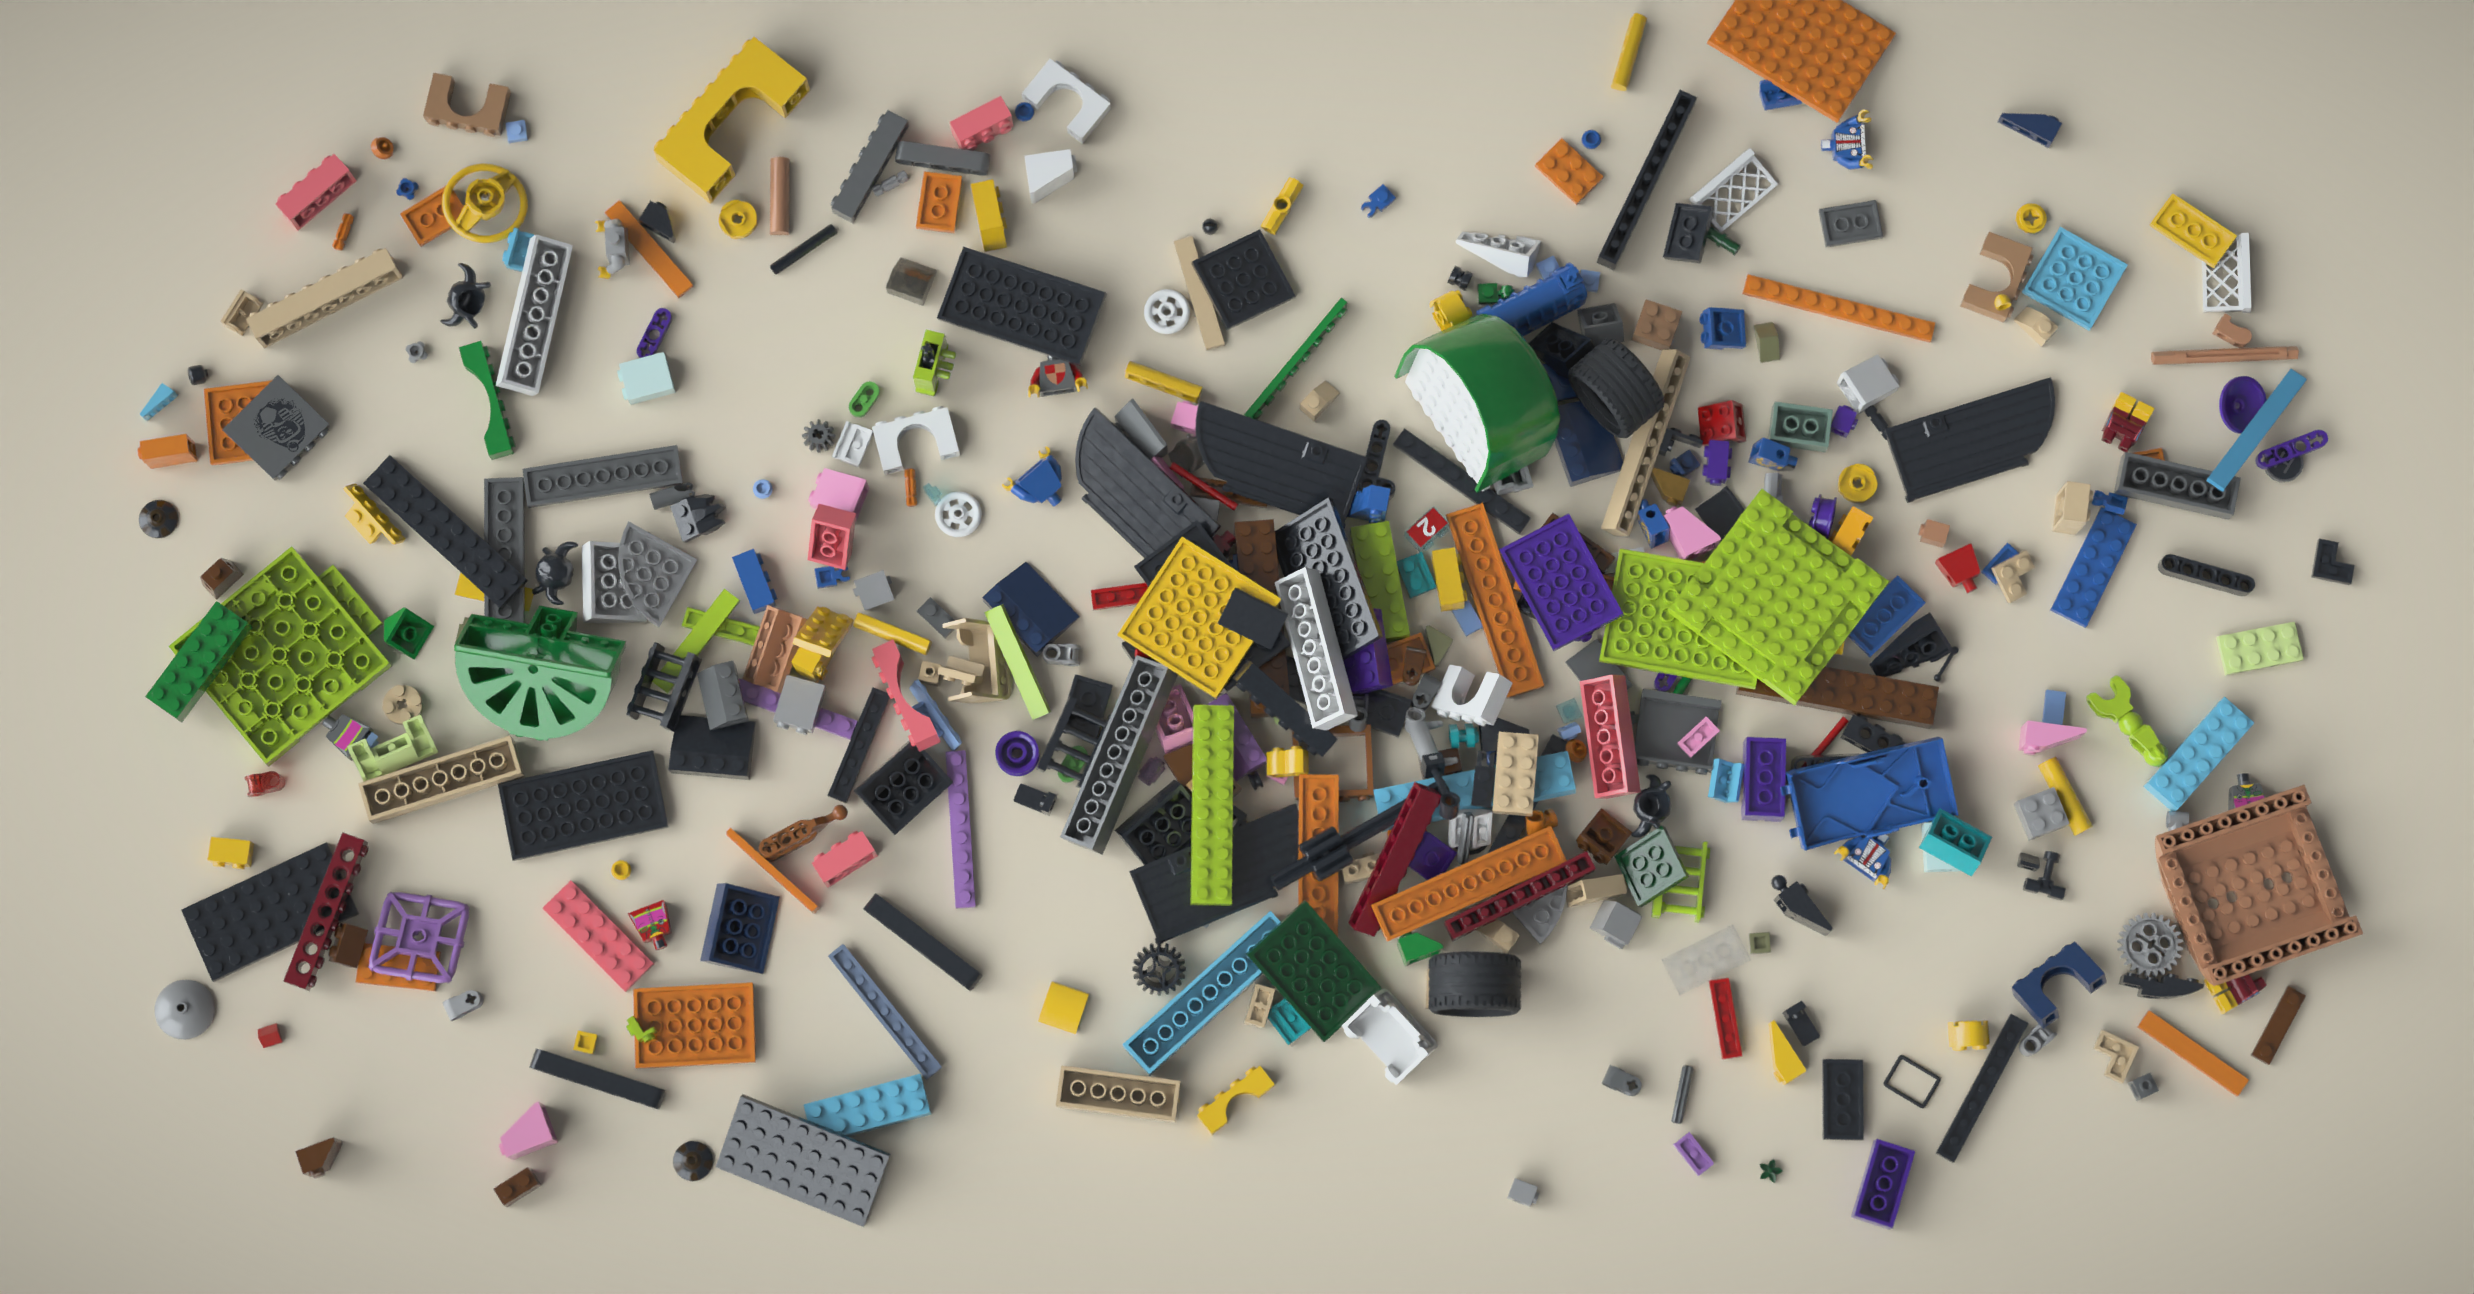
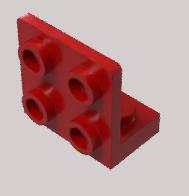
[1697,400,1746,445]

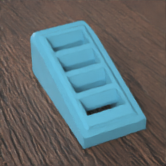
[140,383,178,421]

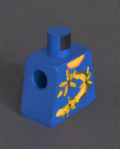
[1748,438,1798,471]
[1638,499,1669,549]

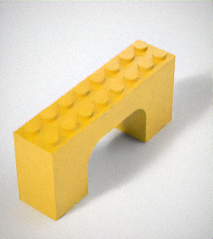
[653,37,810,204]

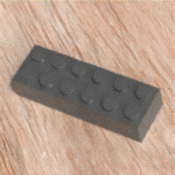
[2114,452,2241,520]

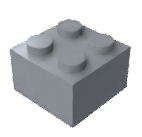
[2014,787,2070,841]

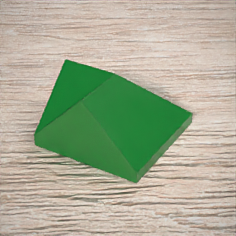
[384,607,434,660]

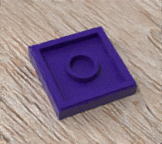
[1408,831,1457,880]

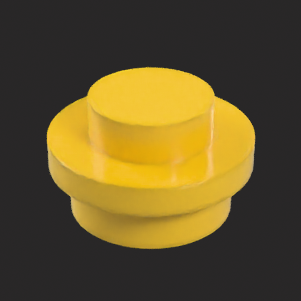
[611,860,631,880]

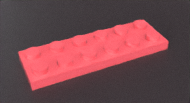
[543,881,654,992]

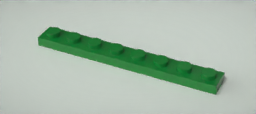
[1244,297,1348,420]

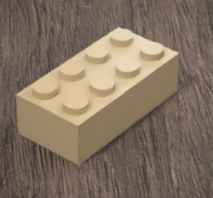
[1492,732,1539,816]

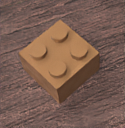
[1632,299,1683,351]

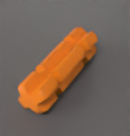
[332,213,354,251]
[904,468,917,507]

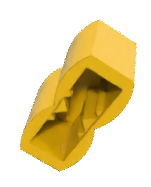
[1267,746,1309,778]

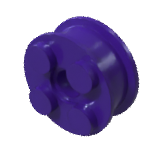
[1809,494,1837,539]
[995,731,1039,777]

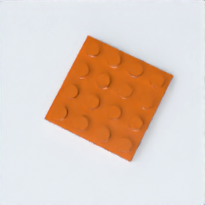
[204,380,272,466]

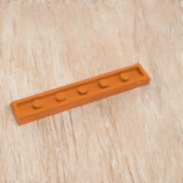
[605,200,693,298]
[726,827,819,914]
[2137,1010,2249,1097]

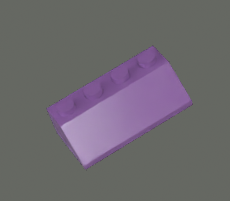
[1207,693,1267,781]

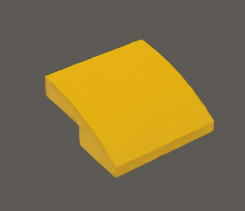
[1038,981,1089,1034]

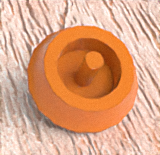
[371,137,393,159]
[1565,739,1587,763]

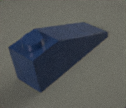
[1997,113,2062,148]

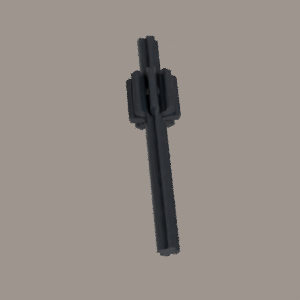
[1270,779,1450,891]

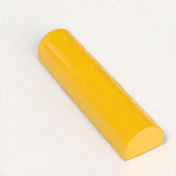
[1611,13,1647,91]
[1125,361,1203,404]
[853,612,932,655]
[2038,757,2093,836]

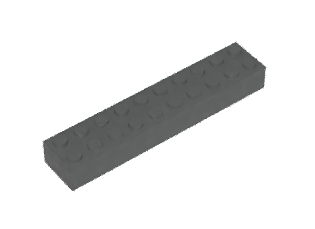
[1060,655,1178,855]

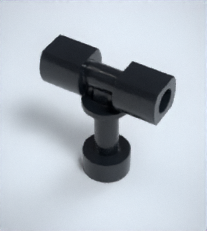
[2023,851,2066,901]

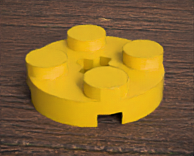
[718,200,757,239]
[1838,464,1878,503]

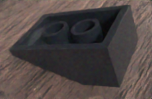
[1529,322,1595,378]

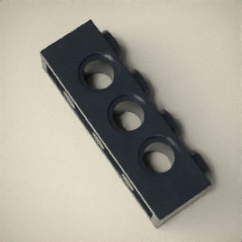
[1840,714,1907,753]

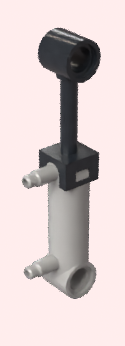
[1405,707,1460,820]

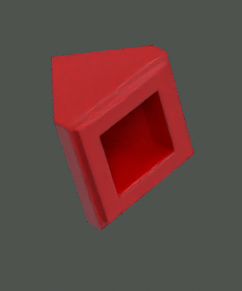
[258,1023,283,1048]

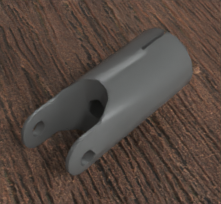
[649,482,695,510]

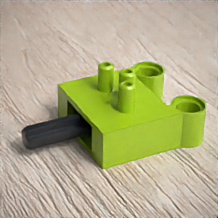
[913,329,956,397]

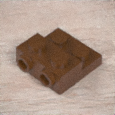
[1575,808,1633,865]

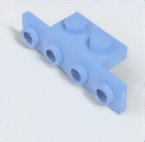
[909,679,962,751]

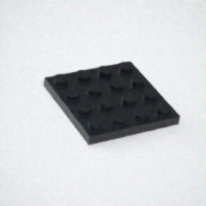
[1191,230,1296,330]

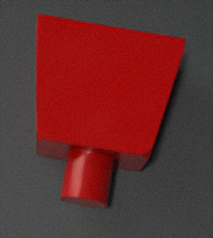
[1935,543,1980,594]

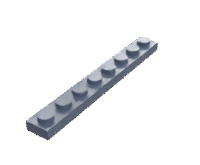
[828,944,942,1080]

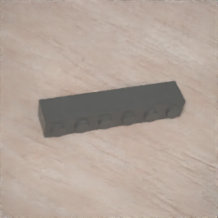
[831,110,909,223]

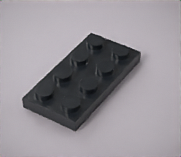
[1822,1059,1864,1141]

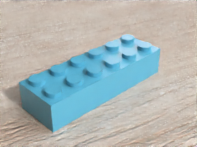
[2143,697,2254,811]
[804,1074,931,1137]

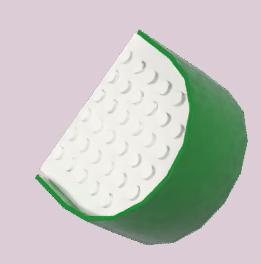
[1394,314,1560,492]

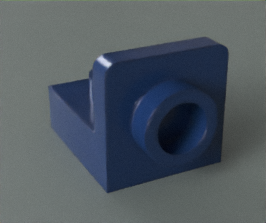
[1669,450,1700,478]

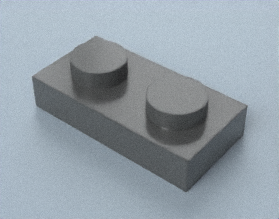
[917,597,955,639]

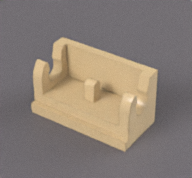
[220,289,263,336]
[1243,984,1275,1028]

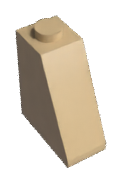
[1566,874,1627,907]

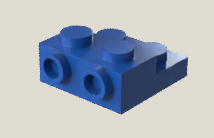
[1700,307,1746,350]

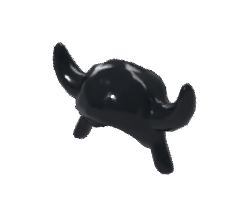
[440,263,491,329]
[532,542,578,605]
[1631,774,1672,838]

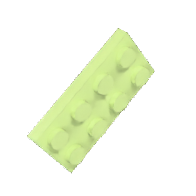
[2217,622,2304,675]

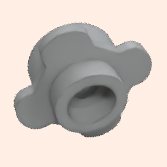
[406,341,428,363]

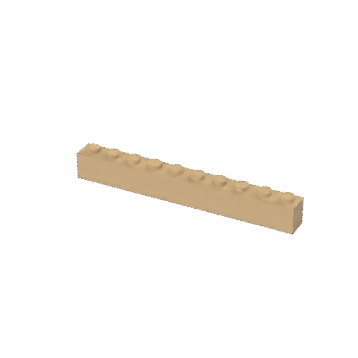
[1601,349,1691,537]

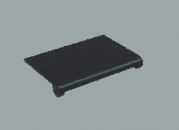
[1695,486,1745,542]
[1217,587,1289,650]

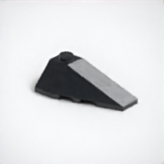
[1869,612,1954,677]

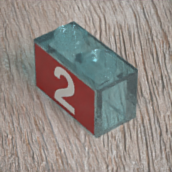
[1404,506,1449,552]

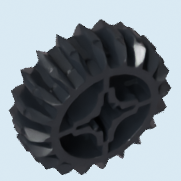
[1132,942,1186,996]

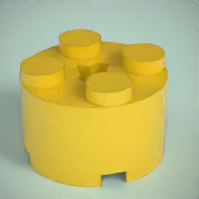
[1430,290,1473,331]
[1948,1020,1990,1051]

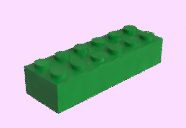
[145,601,253,723]

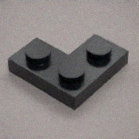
[2311,538,2355,585]

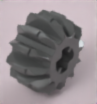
[802,419,836,453]

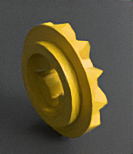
[2016,203,2047,234]

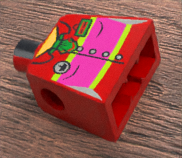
[628,900,672,951]

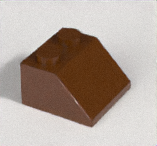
[295,1137,343,1179]

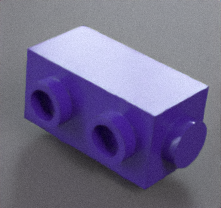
[1702,440,1732,486]

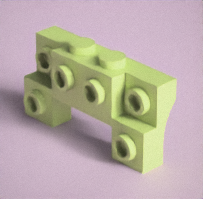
[347,714,438,781]

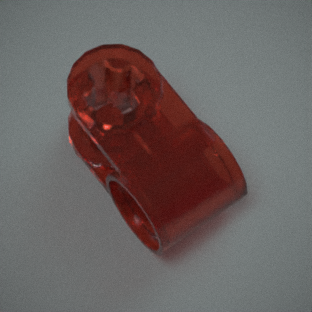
[244,771,285,797]

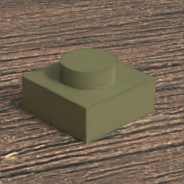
[1749,932,1771,954]

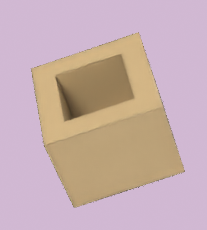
[918,661,942,686]

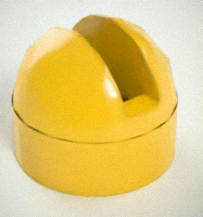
[1995,294,2012,311]

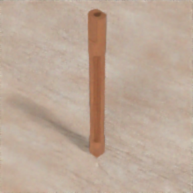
[2151,346,2299,365]

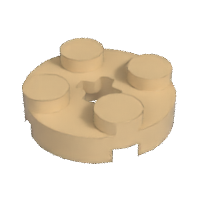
[382,685,423,725]

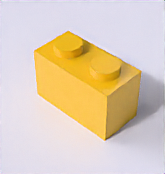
[207,837,254,870]

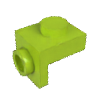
[626,1016,657,1043]

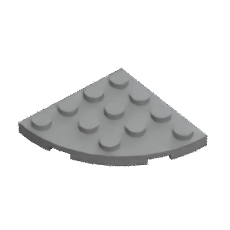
[618,521,697,627]
[1496,875,1567,944]

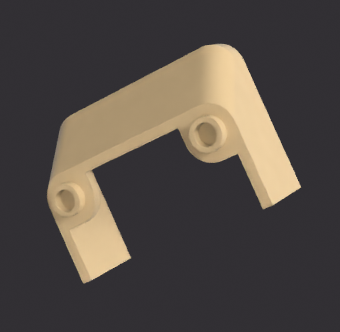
[943,618,1011,704]

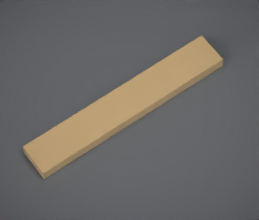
[1174,236,1225,350]

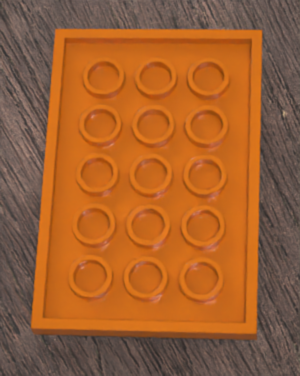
[633,982,756,1069]

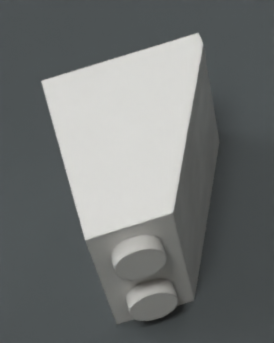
[1024,149,1077,204]
[1837,355,1899,415]

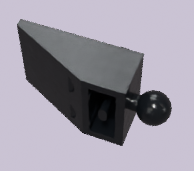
[1771,875,1833,936]

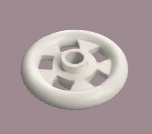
[1144,289,1190,334]
[935,491,982,537]

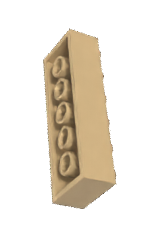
[1056,1065,1181,1123]

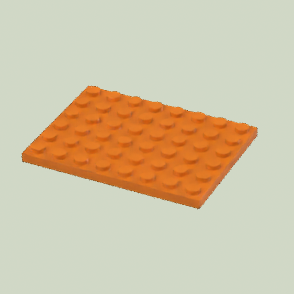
[1707,0,1896,123]

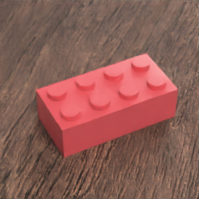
[275,154,356,230]

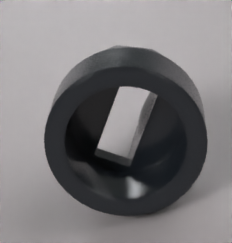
[1202,218,1218,235]

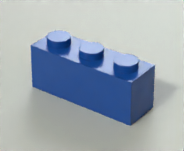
[732,549,778,614]

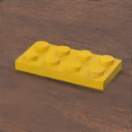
[2150,193,2237,268]
[793,606,854,658]

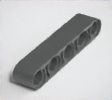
[895,141,991,176]

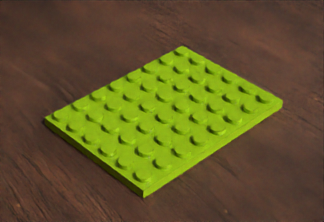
[1599,549,1757,689]

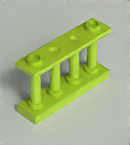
[1651,841,1711,923]

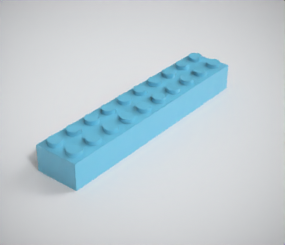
[1373,751,1576,832]
[1122,911,1280,1076]

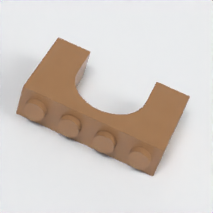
[423,73,511,137]
[1960,232,2034,323]

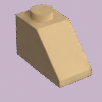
[2013,306,2059,347]
[1300,380,1340,422]
[1476,920,1520,954]

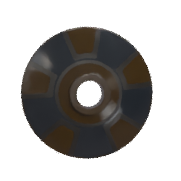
[139,500,178,538]
[673,1141,713,1181]

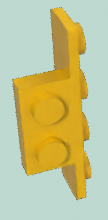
[344,484,406,545]

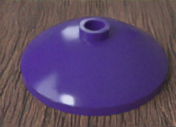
[2219,376,2267,434]

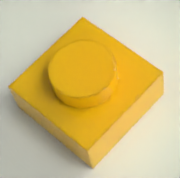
[573,1030,598,1055]

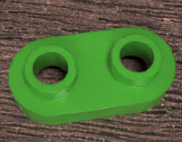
[849,381,880,418]
[1058,746,1088,783]

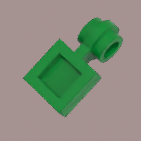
[1477,283,1515,304]

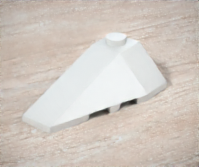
[1456,232,1541,277]

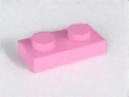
[1677,716,1720,758]

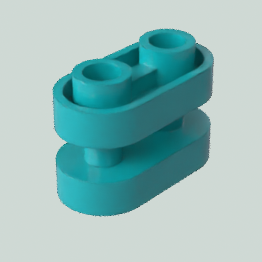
[1449,723,1479,749]

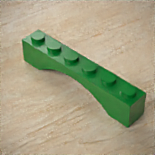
[459,341,516,460]

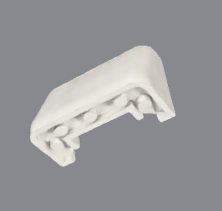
[1342,989,1438,1085]

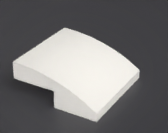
[1448,809,1492,849]

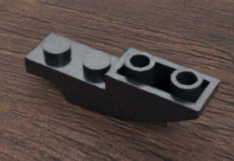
[2119,972,2204,999]

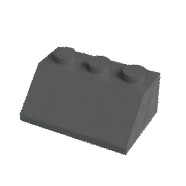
[1114,399,1168,459]
[697,661,749,731]

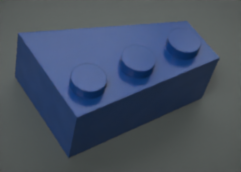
[1347,485,1391,524]

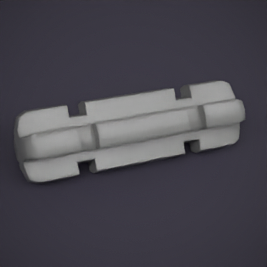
[872,171,909,196]

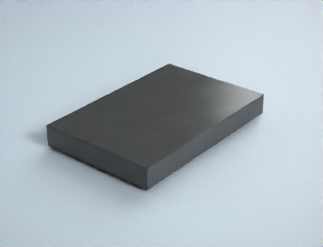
[1818,200,1883,247]
[1565,639,1632,690]

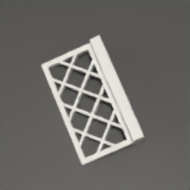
[1689,148,1778,232]
[2202,233,2251,313]

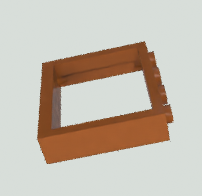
[1292,725,1374,802]

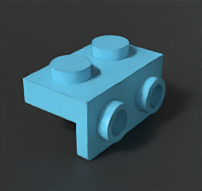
[502,227,535,272]
[1708,759,1744,803]

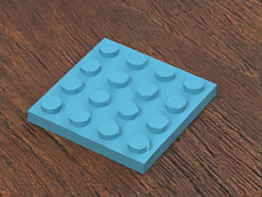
[2022,227,2128,331]

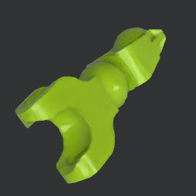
[2086,675,2168,767]

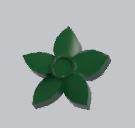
[1760,1159,1783,1183]

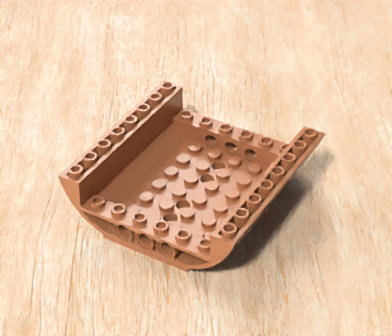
[2155,784,2363,986]

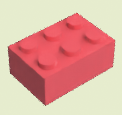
[950,96,1013,151]
[808,504,856,570]
[812,831,878,888]

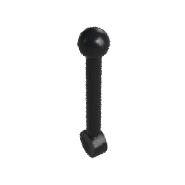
[1934,646,1958,682]

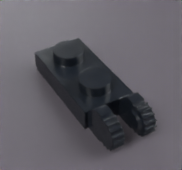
[1471,751,1495,808]

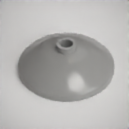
[155,980,215,1039]

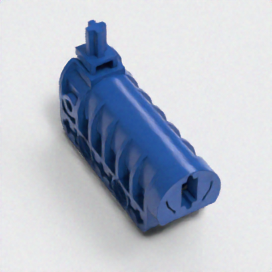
[1476,262,1587,336]

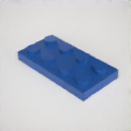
[1848,575,1926,657]

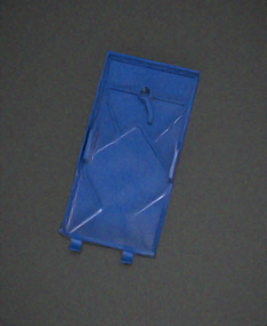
[1780,736,1959,851]

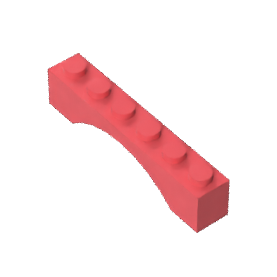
[871,640,941,752]

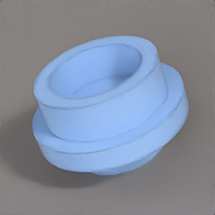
[753,479,773,499]

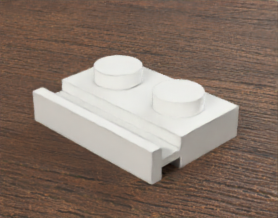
[832,421,873,468]

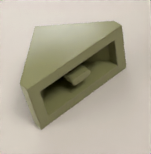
[1753,322,1780,363]
[1425,625,1453,667]

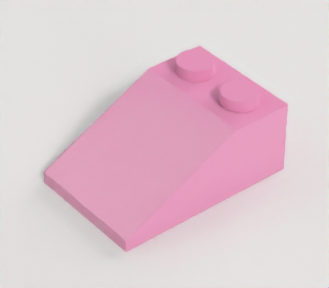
[1155,684,1193,754]
[2019,721,2087,755]

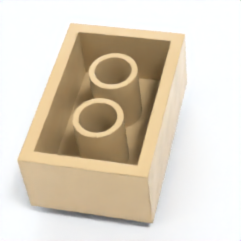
[2052,481,2093,535]

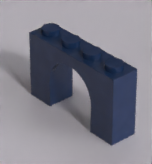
[2012,941,2107,1029]

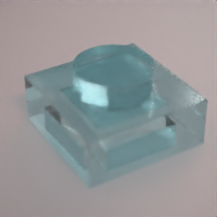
[923,483,942,507]
[1556,698,1582,724]

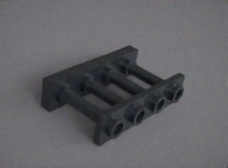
[626,642,702,732]
[1037,696,1111,789]

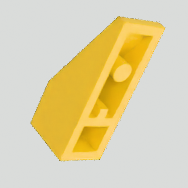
[1769,1020,1807,1085]

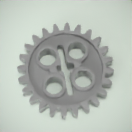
[2117,913,2183,977]

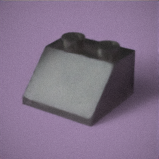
[886,257,937,306]

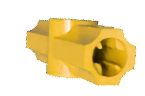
[1261,177,1304,235]

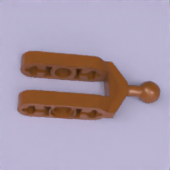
[759,805,848,862]

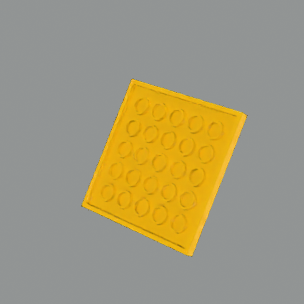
[1117,537,1281,699]

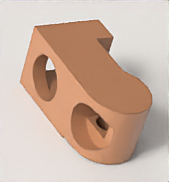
[2212,313,2252,348]

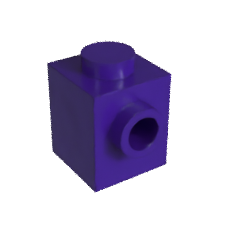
[1830,405,1858,438]

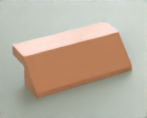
[742,605,808,693]

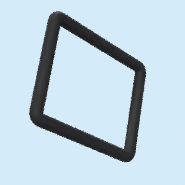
[1884,1055,1940,1108]

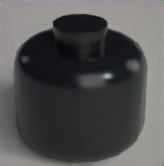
[188,365,208,385]

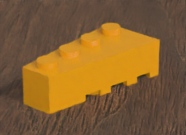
[1829,506,1873,556]

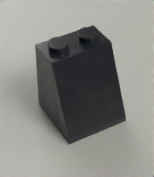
[1479,717,1530,758]

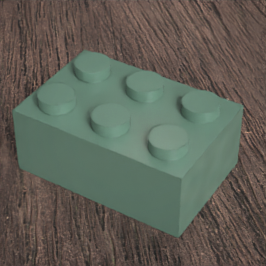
[1768,402,1833,452]

